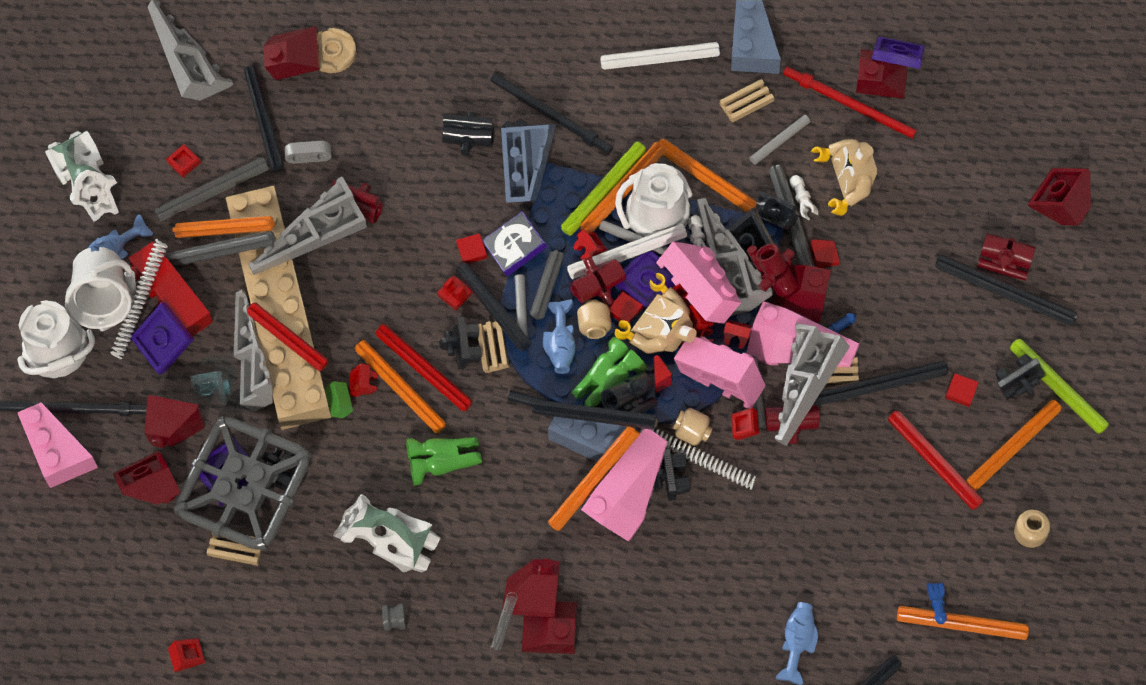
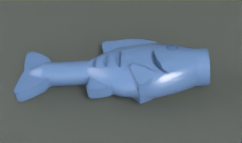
[87,215,153,260]
[543,299,576,374]
[776,602,818,685]

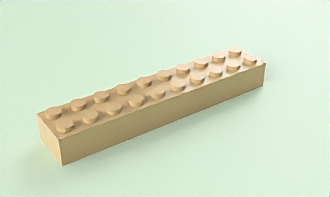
[226,186,331,430]

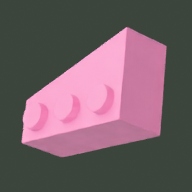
[656,241,741,323]
[674,337,766,409]
[17,403,98,488]

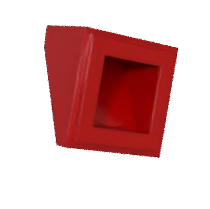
[810,240,840,268]
[654,355,672,393]
[168,638,205,672]

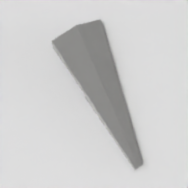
[148,0,233,101]
[249,177,367,275]
[697,198,772,316]
[234,290,272,411]
[775,323,850,446]

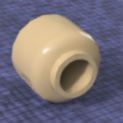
[577,300,611,339]
[672,408,713,446]
[1014,510,1050,548]

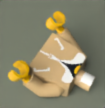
[811,139,877,216]
[615,273,696,354]

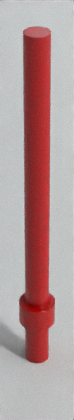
[783,66,917,139]

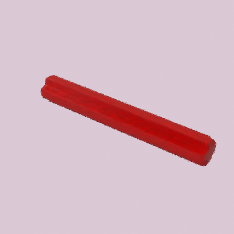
[247,302,328,371]

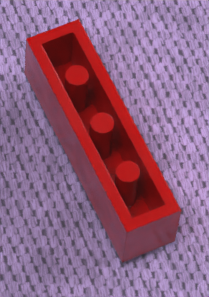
[129,241,213,336]

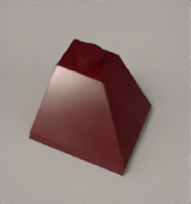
[263,26,320,80]
[856,49,908,98]
[1027,168,1091,226]
[773,265,831,324]
[144,395,206,448]
[113,451,181,505]
[502,559,560,618]
[522,602,577,654]

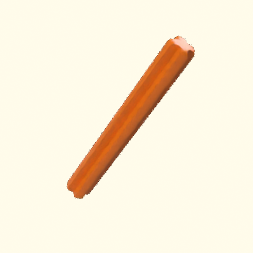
[659,139,757,212]
[580,142,666,232]
[172,216,275,238]
[355,340,446,433]
[966,400,1062,491]
[548,426,640,531]
[897,606,1029,640]

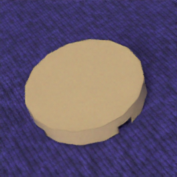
[318,28,357,73]

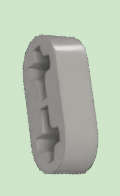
[285,141,332,164]

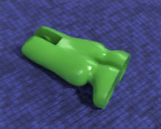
[572,337,647,407]
[406,437,482,486]

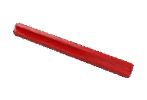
[376,324,472,412]
[888,411,983,510]

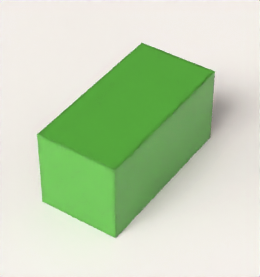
[324,381,353,418]

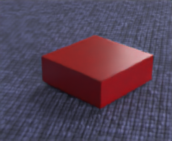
[166,144,201,178]
[456,233,487,264]
[609,292,643,324]
[945,374,979,407]
[731,408,759,440]

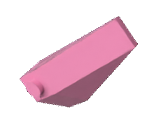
[747,301,859,367]
[581,429,668,541]

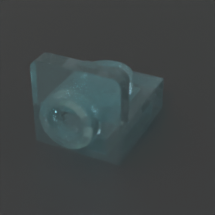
[191,371,231,403]

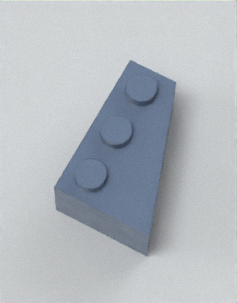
[731,0,781,74]
[501,124,556,203]
[548,417,640,467]

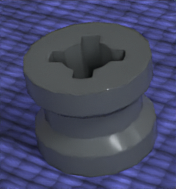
[382,603,406,632]

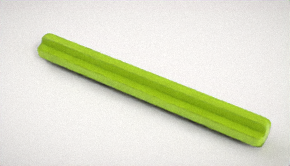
[561,142,646,236]
[1010,339,1109,434]

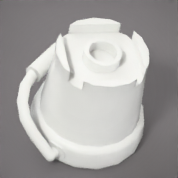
[615,163,692,237]
[65,247,137,332]
[17,300,95,378]

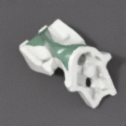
[45,131,119,221]
[333,494,440,573]

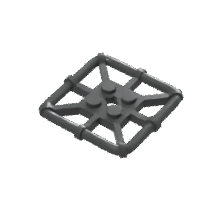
[173,416,312,551]

